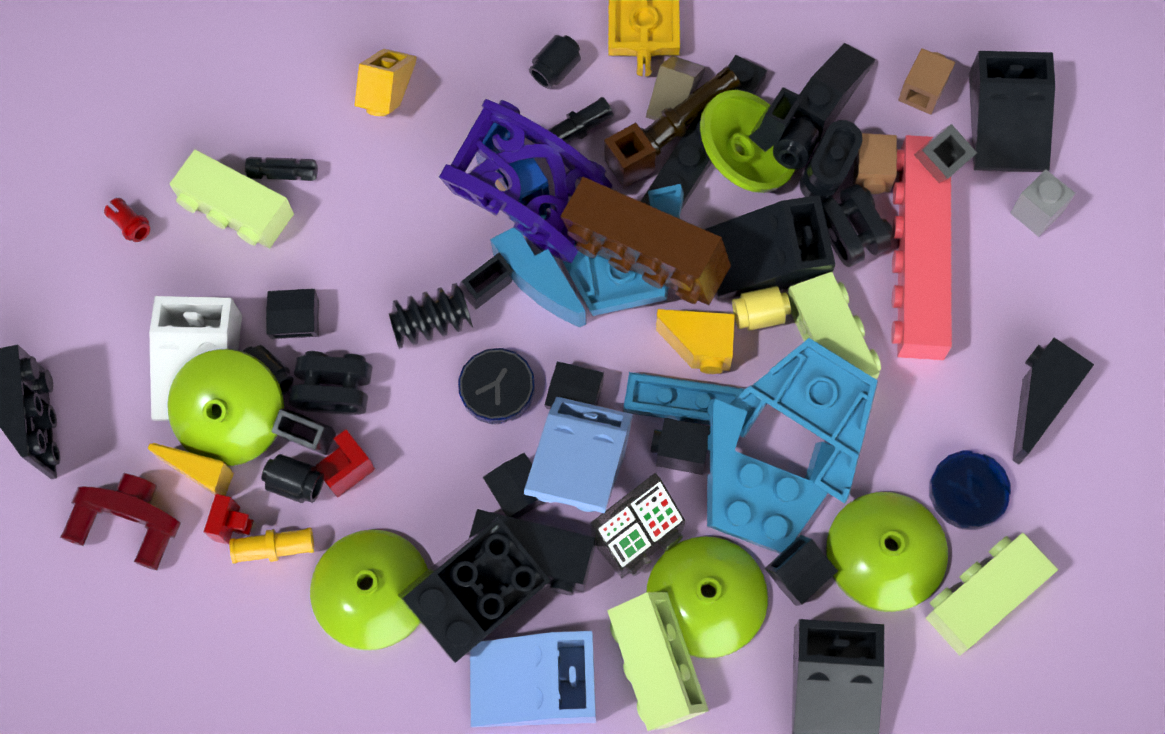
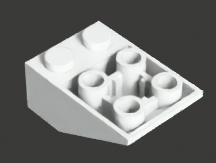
[149,296,242,421]

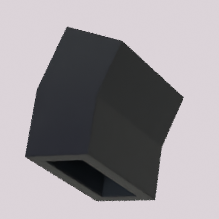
[749,87,803,152]
[459,253,514,309]
[266,289,319,339]
[544,361,604,409]
[271,409,336,456]
[483,452,545,519]
[765,535,838,606]

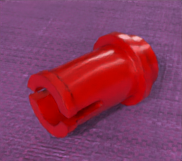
[104,198,150,242]

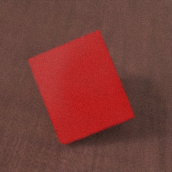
[315,429,375,498]

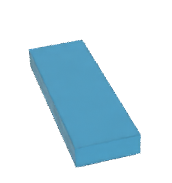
[623,372,744,425]

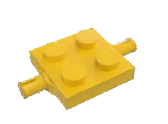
[608,0,680,76]

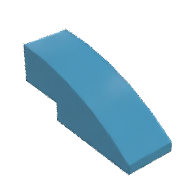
[490,228,586,328]

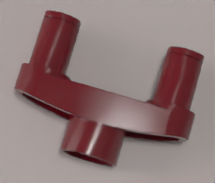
[60,473,181,571]

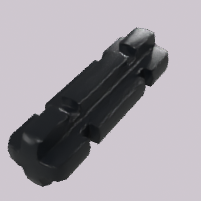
[245,157,318,181]

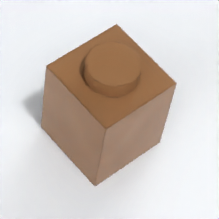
[898,48,955,115]
[853,133,897,194]

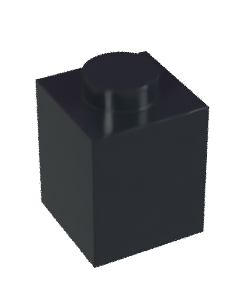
[650,418,710,475]

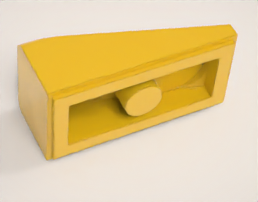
[148,443,234,496]

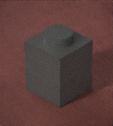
[914,124,977,183]

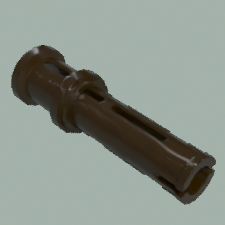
[641,66,741,157]

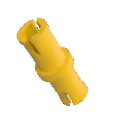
[229,527,314,564]

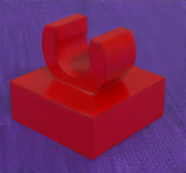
[203,494,254,545]

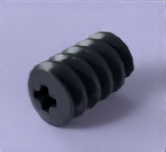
[389,283,473,349]

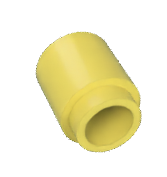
[732,286,791,331]

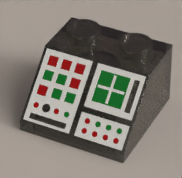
[590,472,685,579]

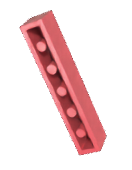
[891,135,952,360]

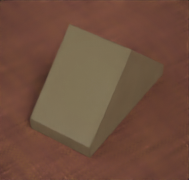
[646,56,705,121]

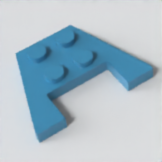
[540,184,684,316]
[729,338,878,503]
[707,399,836,554]

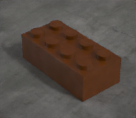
[560,177,731,305]

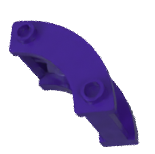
[439,99,613,264]

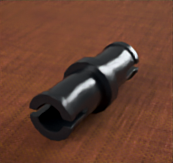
[548,97,614,143]

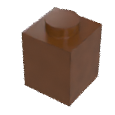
[604,122,656,188]

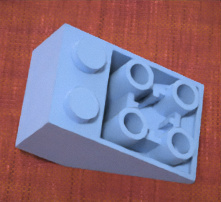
[524,397,633,513]
[470,631,596,727]

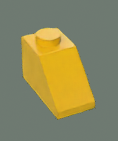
[354,48,417,116]
[656,309,735,374]

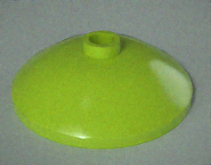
[700,90,795,193]
[167,349,284,466]
[826,492,948,612]
[310,529,428,651]
[646,536,768,659]

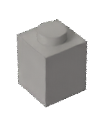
[1010,169,1075,237]

